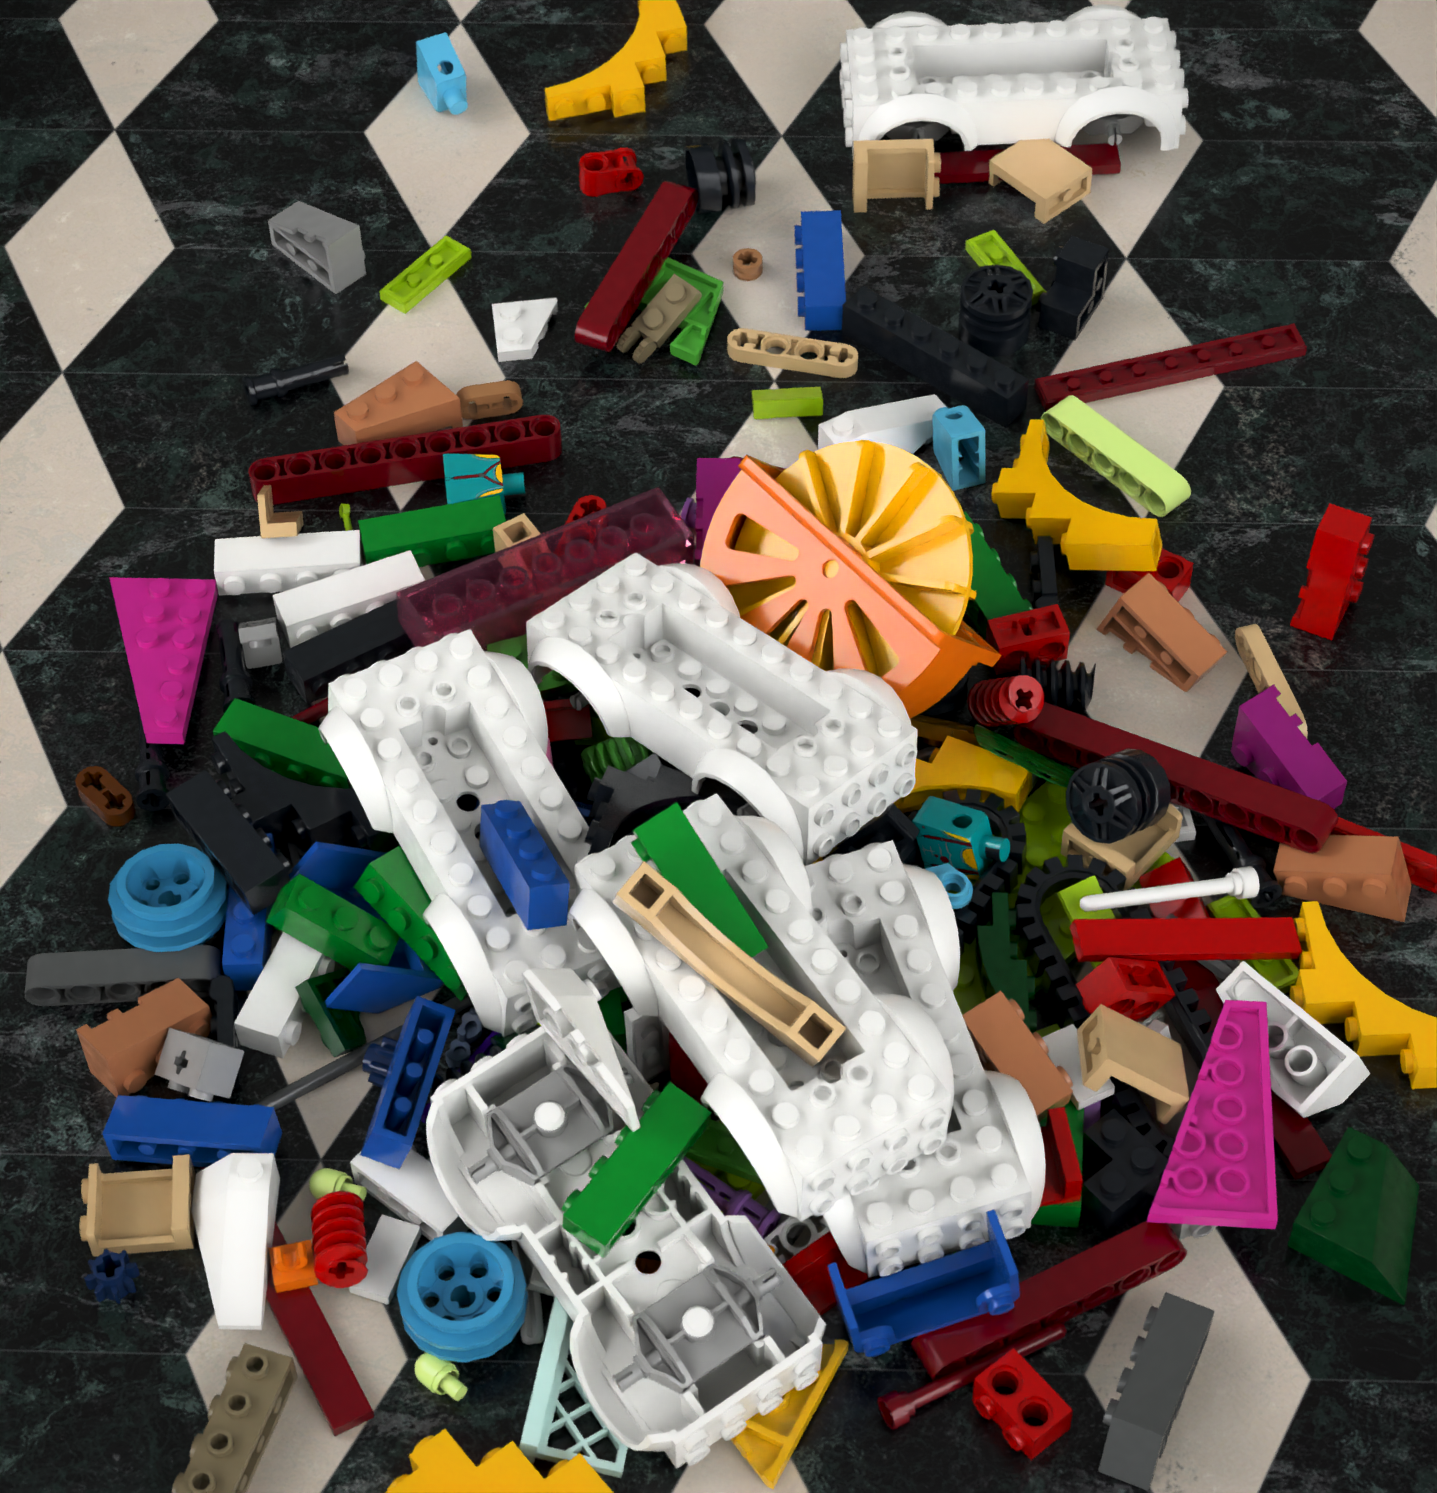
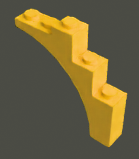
[545,0,687,121]
[991,419,1163,571]
[812,735,1032,864]
[1290,901,1437,1089]
[385,1429,613,1493]

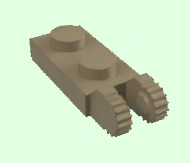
[616,274,702,364]

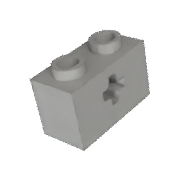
[155,1027,244,1102]

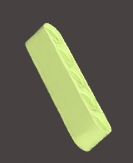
[1041,395,1191,517]

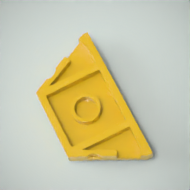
[730,1339,848,1489]

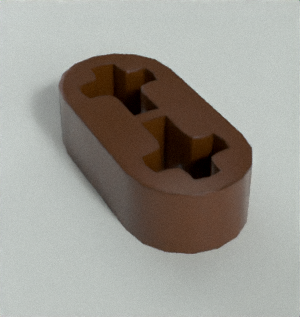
[75,766,136,827]

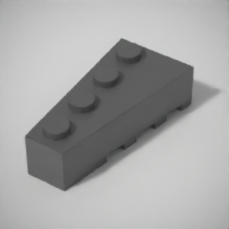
[1098,1292,1215,1491]

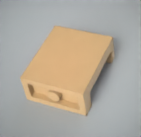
[852,139,941,213]
[989,139,1092,224]
[1060,803,1183,891]
[1077,1004,1189,1124]
[80,1154,196,1257]

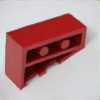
[1290,503,1375,640]

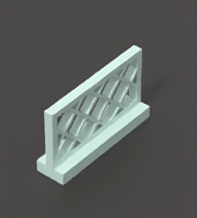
[519,1297,628,1478]

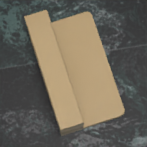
[257,485,304,538]

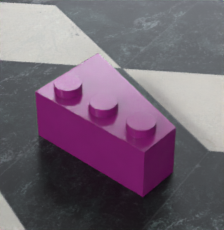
[694,458,741,567]
[1231,684,1347,809]

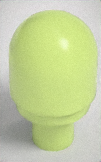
[309,1168,367,1201]
[415,1352,467,1401]

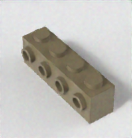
[172,1343,298,1493]

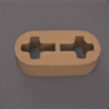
[456,381,523,420]

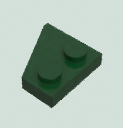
[295,968,367,1058]

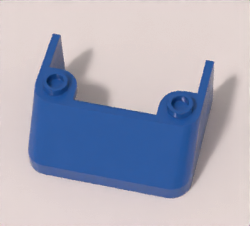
[289,841,444,1014]
[828,1209,1020,1357]

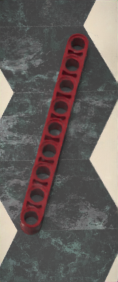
[248,414,562,505]
[1013,702,1339,853]

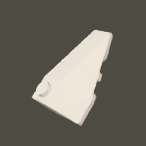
[818,394,946,455]
[1216,961,1370,1118]
[522,968,640,1132]
[191,1153,280,1330]

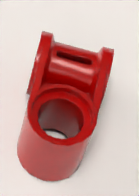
[579,148,644,197]

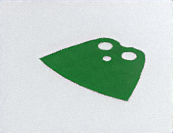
[974,724,1075,788]

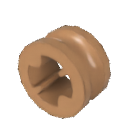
[733,248,763,281]

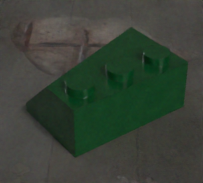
[1288,1127,1419,1305]

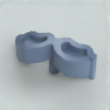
[445,1009,482,1068]

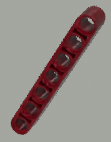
[575,181,699,352]
[911,1220,1187,1381]

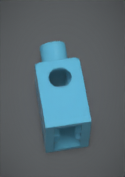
[416,32,468,115]
[932,405,986,491]

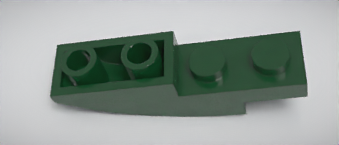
[975,892,1037,1033]

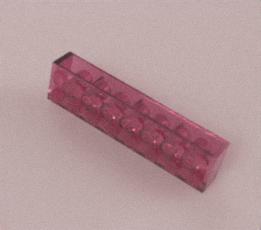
[396,487,695,651]

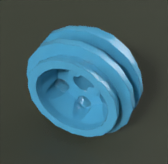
[108,843,228,952]
[397,1231,528,1363]

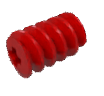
[967,675,1044,727]
[310,1191,368,1288]

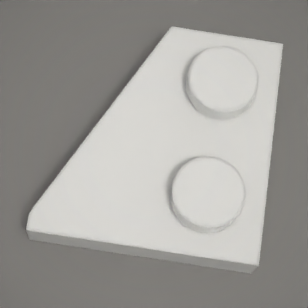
[492,298,558,362]

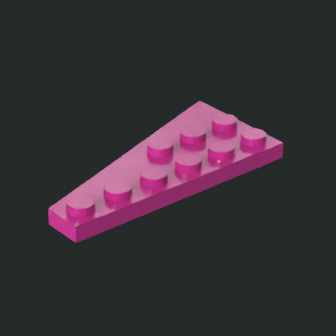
[109,577,218,744]
[1147,1000,1278,1229]

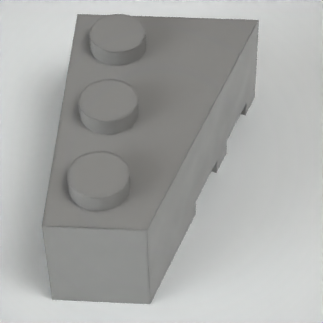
[268,201,366,294]

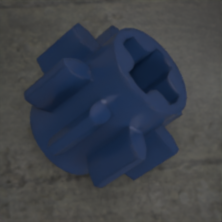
[362,1036,398,1087]
[84,1249,140,1304]

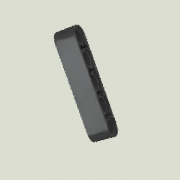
[25,945,222,1006]

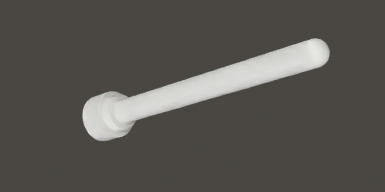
[1080,866,1259,912]

